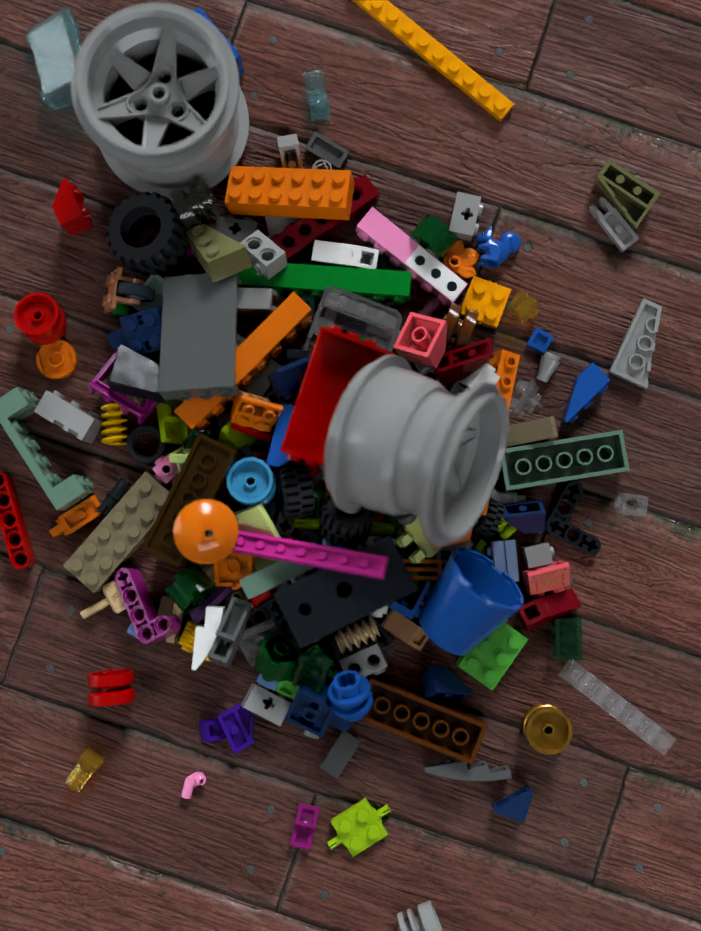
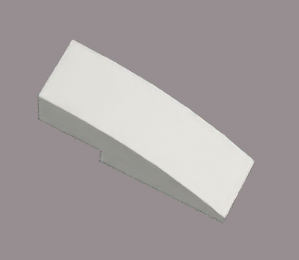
[192,605,226,670]

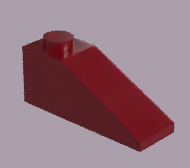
[434,338,494,385]

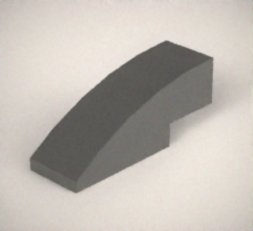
[208,596,252,668]

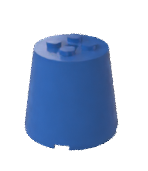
[418,548,524,656]

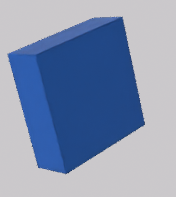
[526,327,554,355]

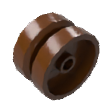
[443,302,479,350]

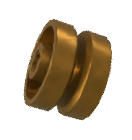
[522,703,572,755]

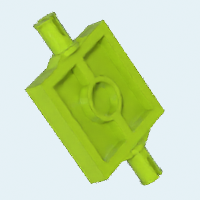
[327,797,391,857]

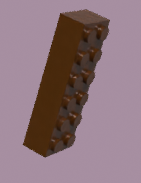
[361,675,488,765]

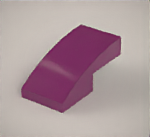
[290,803,320,850]

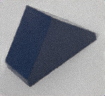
[492,785,533,822]

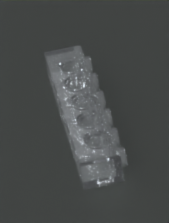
[558,658,676,755]

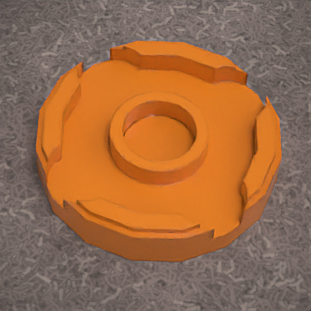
[36,339,78,380]

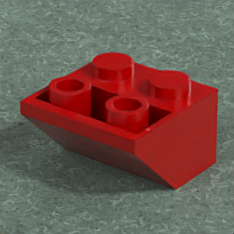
[52,178,93,236]

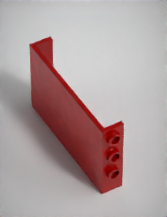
[280,324,394,469]

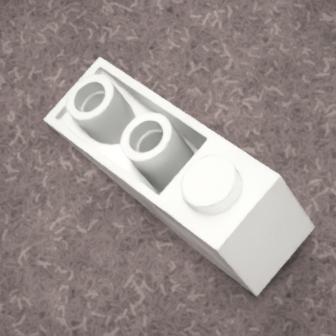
[311,240,379,269]

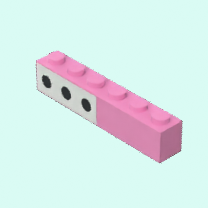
[356,207,468,307]

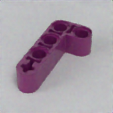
[115,568,181,644]

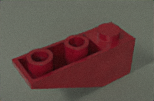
[517,588,582,632]

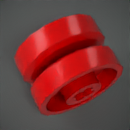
[14,292,67,345]
[87,669,135,706]

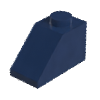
[502,499,546,534]
[421,666,471,701]

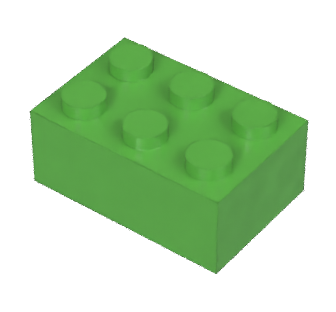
[456,622,528,691]

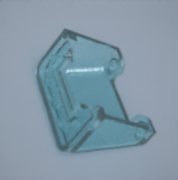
[25,8,81,110]

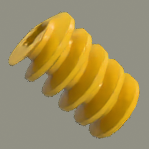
[101,403,128,446]

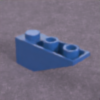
[561,363,610,424]

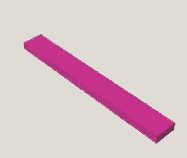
[231,530,389,580]

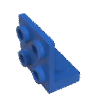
[388,580,433,620]

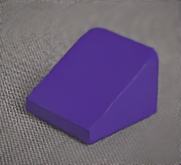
[199,718,226,743]

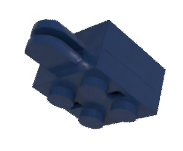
[108,306,163,355]
[285,675,353,738]

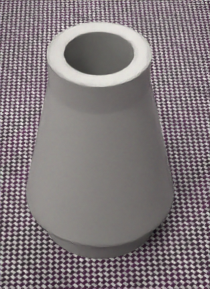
[536,351,561,383]

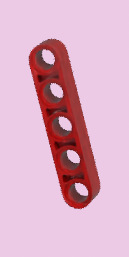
[0,472,35,569]

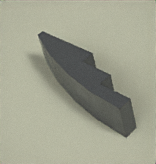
[424,758,512,781]

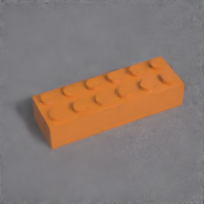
[225,166,355,220]

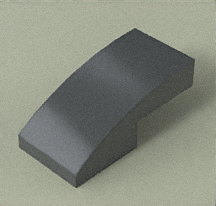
[319,731,361,779]

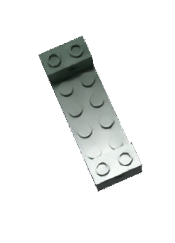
[0,387,95,511]

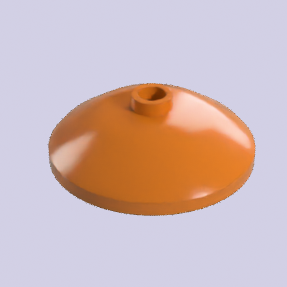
[173,499,239,564]

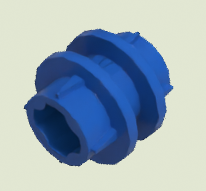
[328,670,373,722]

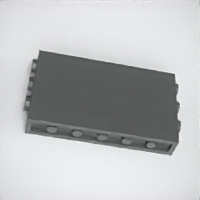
[158,272,242,401]

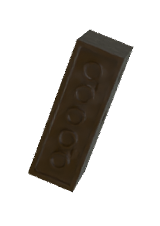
[141,433,246,569]

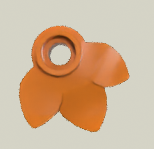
[443,240,480,278]

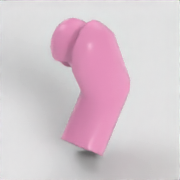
[181,772,206,799]

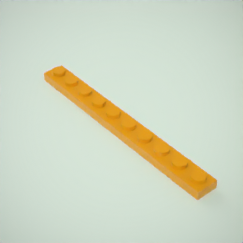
[352,0,514,122]

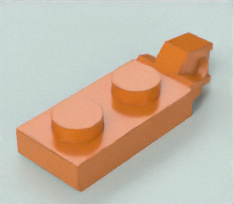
[49,495,101,537]

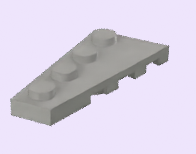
[608,298,662,389]

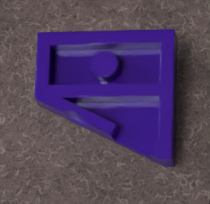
[216,702,254,754]

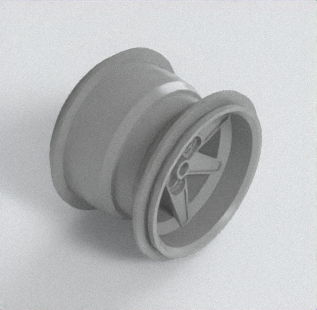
[71,2,249,199]
[324,355,509,547]

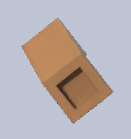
[381,609,429,651]

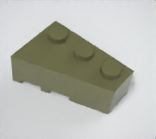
[594,159,661,231]
[186,224,252,283]

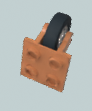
[102,267,155,313]

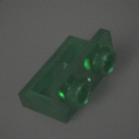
[551,618,583,661]
[292,647,334,693]

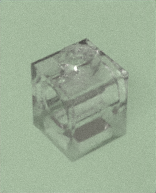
[614,493,649,517]

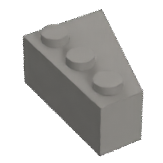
[34,390,102,444]

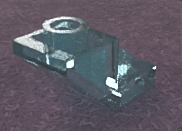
[303,70,332,121]

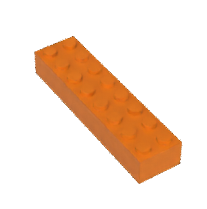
[174,291,313,432]

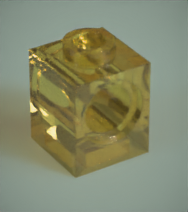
[506,289,540,323]

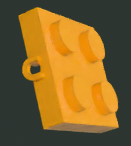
[461,276,512,328]

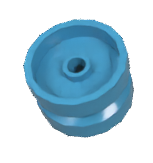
[227,457,277,507]

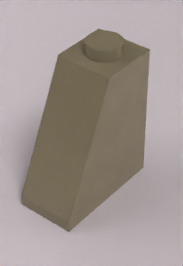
[506,416,558,448]

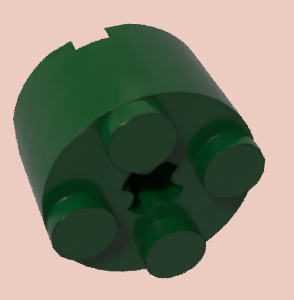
[410,214,458,261]
[165,564,216,613]
[255,632,302,682]

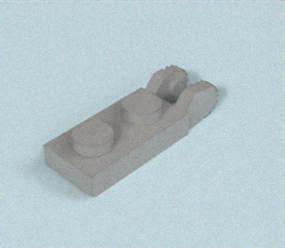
[588,197,639,253]

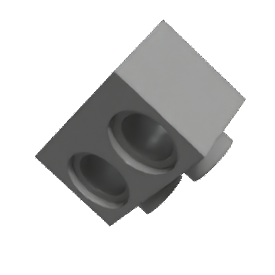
[240,230,287,279]
[339,640,388,678]

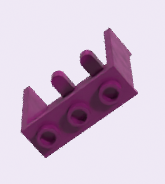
[89,348,158,425]

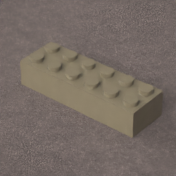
[63,471,170,593]

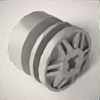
[397,900,443,931]

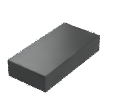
[305,131,350,170]

